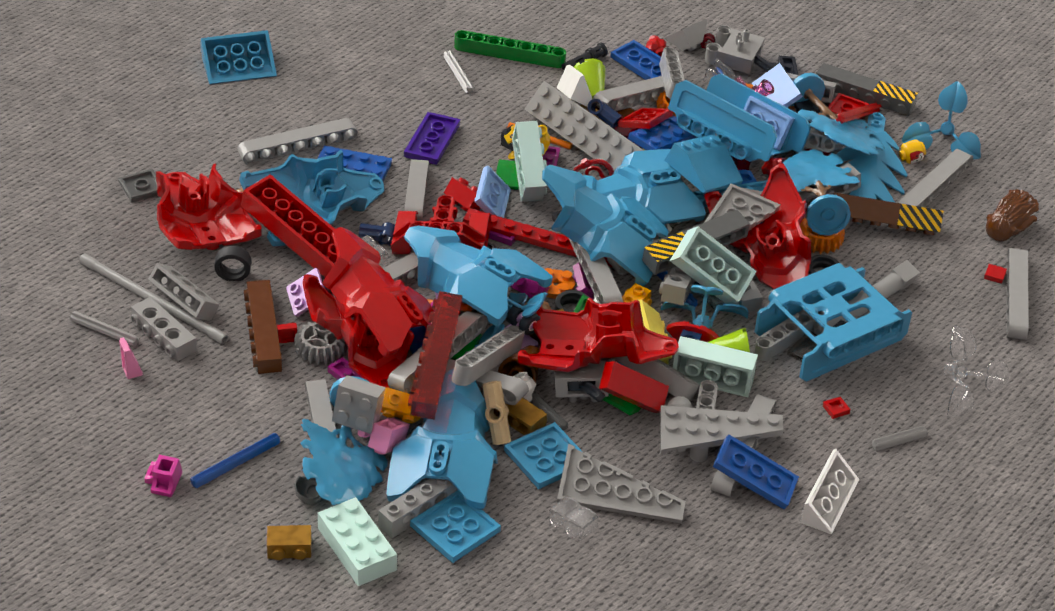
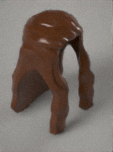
[986,189,1039,241]

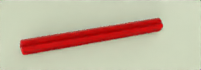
[836,102,882,124]

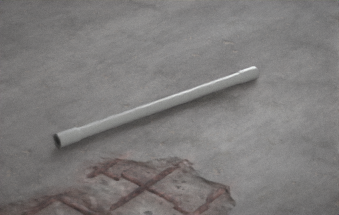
[79,253,229,345]

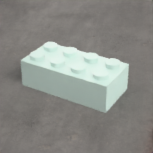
[512,121,548,202]
[670,227,756,304]
[673,336,758,397]
[318,497,397,586]

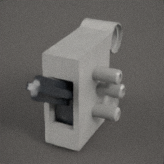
[705,25,774,74]
[555,357,613,403]

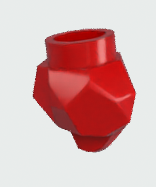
[646,35,666,56]
[761,158,786,175]

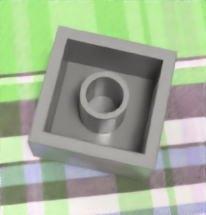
[332,375,386,434]

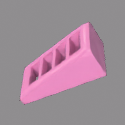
[119,337,143,379]

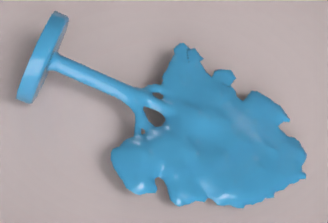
[300,376,388,505]

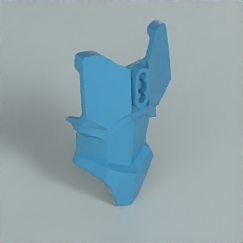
[560,149,706,225]
[239,150,384,246]
[542,165,669,287]
[404,226,553,326]
[386,369,498,509]

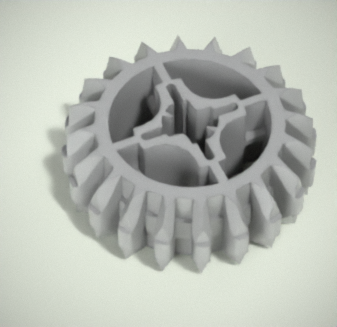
[294,321,348,365]

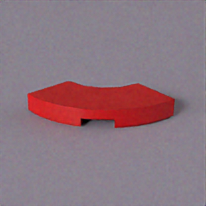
[666,321,719,342]

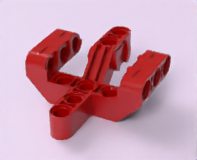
[391,195,491,255]

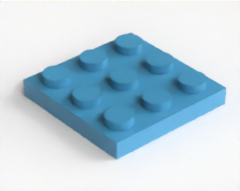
[504,422,582,489]
[410,490,501,563]

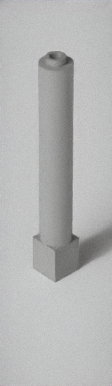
[814,260,920,336]

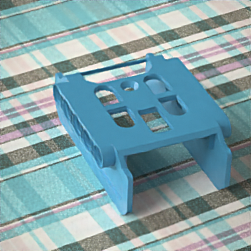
[668,73,811,162]
[754,263,912,382]

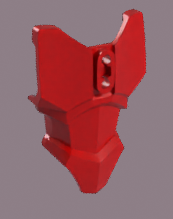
[704,163,811,289]
[156,164,262,250]
[323,227,444,357]
[302,272,414,388]
[518,298,679,372]

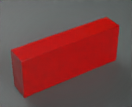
[599,361,669,413]

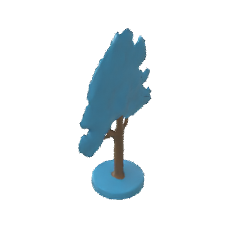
[791,73,885,155]
[783,149,860,235]

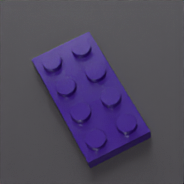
[404,112,460,165]

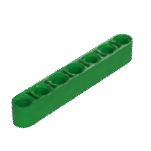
[454,30,566,68]

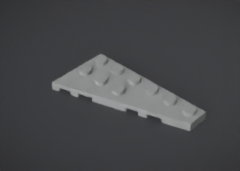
[704,183,781,247]
[660,405,783,455]
[557,444,686,524]

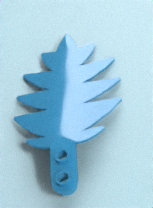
[836,112,907,224]

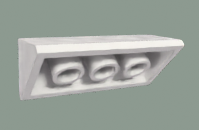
[557,65,592,106]
[801,449,859,534]

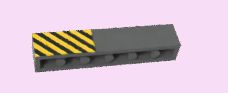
[816,63,918,116]
[642,209,750,275]

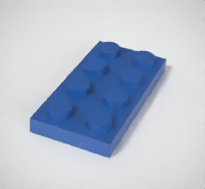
[610,40,662,80]
[628,116,698,150]
[317,146,392,181]
[713,434,799,509]

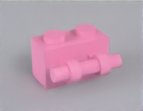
[358,418,410,455]

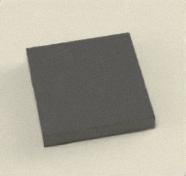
[118,169,158,203]

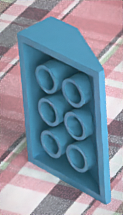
[200,30,277,84]
[664,135,743,193]

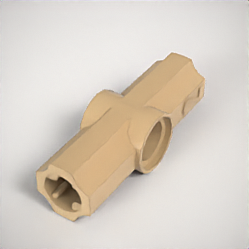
[482,381,511,445]

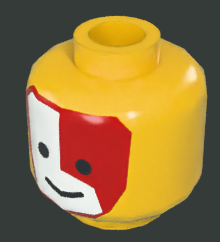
[899,139,926,164]

